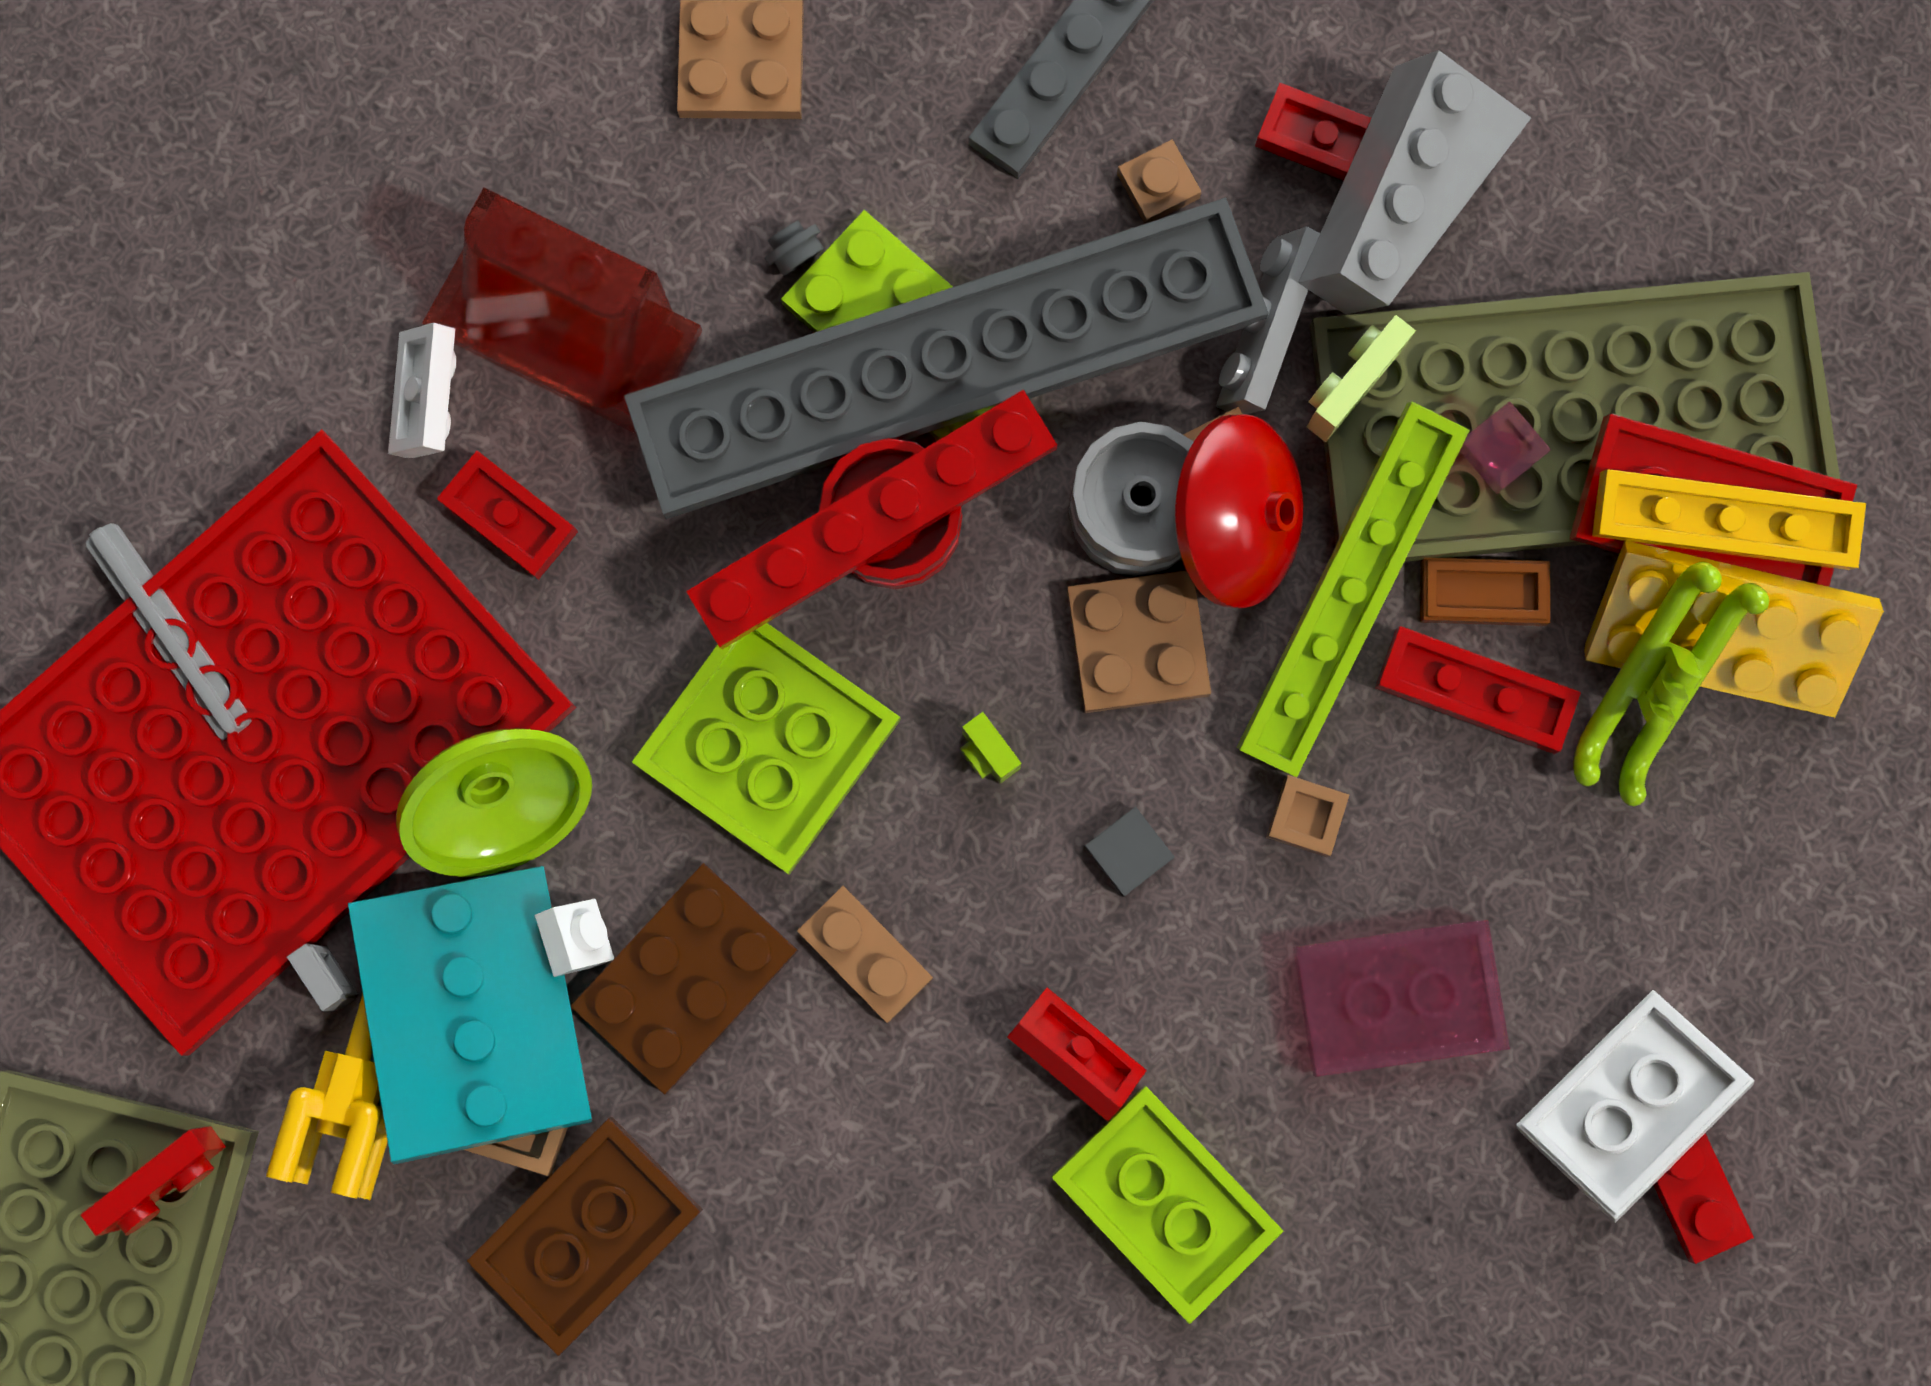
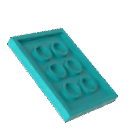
[348,866,592,1165]

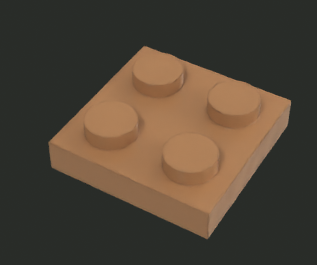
[677,0,804,119]
[1067,571,1211,713]

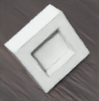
[535,899,614,977]

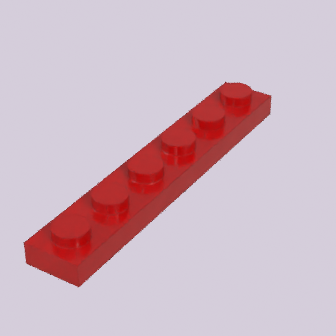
[686,389,1057,650]

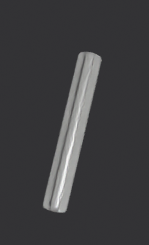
[86,523,252,740]

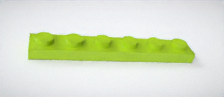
[1236,402,1470,777]

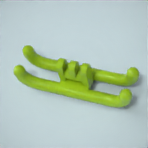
[1573,561,1769,806]

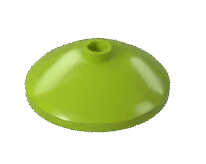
[396,729,592,877]

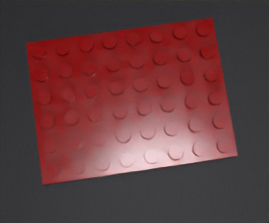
[0,429,577,1056]

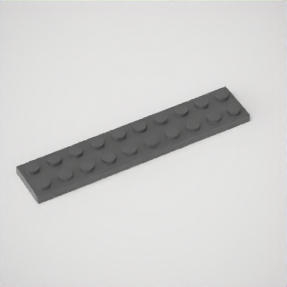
[624,197,1269,519]

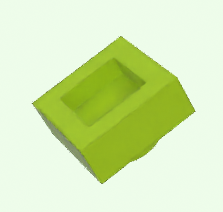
[960,712,1022,784]

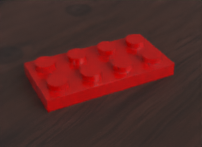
[1569,413,1858,587]

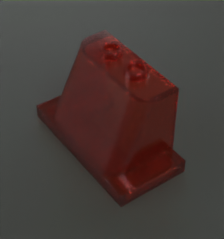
[422,187,702,434]

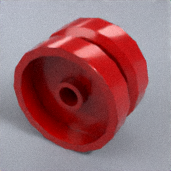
[819,438,963,590]

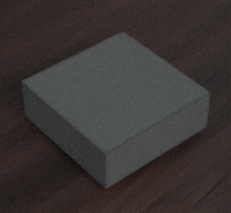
[1084,806,1175,897]

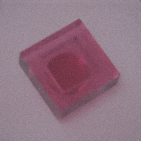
[1460,401,1551,494]

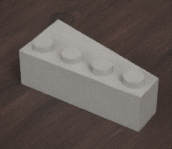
[1298,50,1531,314]

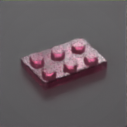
[1293,920,1510,1077]

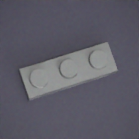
[1216,226,1320,414]

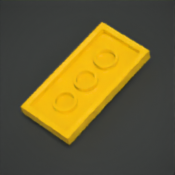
[1584,541,1884,718]

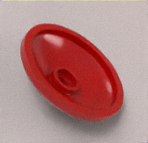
[1175,414,1303,608]

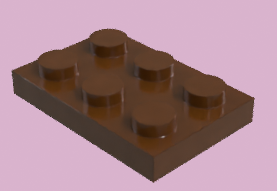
[570,863,799,1095]
[467,1117,703,1356]

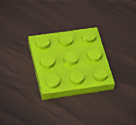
[632,623,901,875]

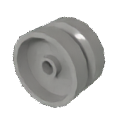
[1069,422,1193,577]

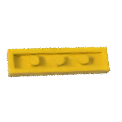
[1592,469,1866,570]

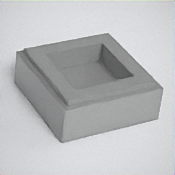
[287,944,358,1011]

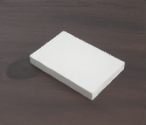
[1516,990,1755,1223]

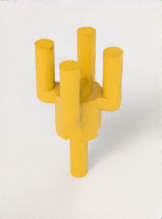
[266,994,388,1200]

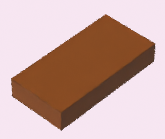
[1420,558,1550,626]

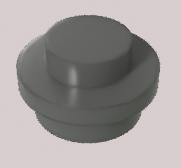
[764,220,824,276]

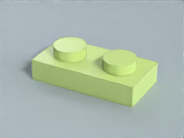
[1307,315,1416,442]

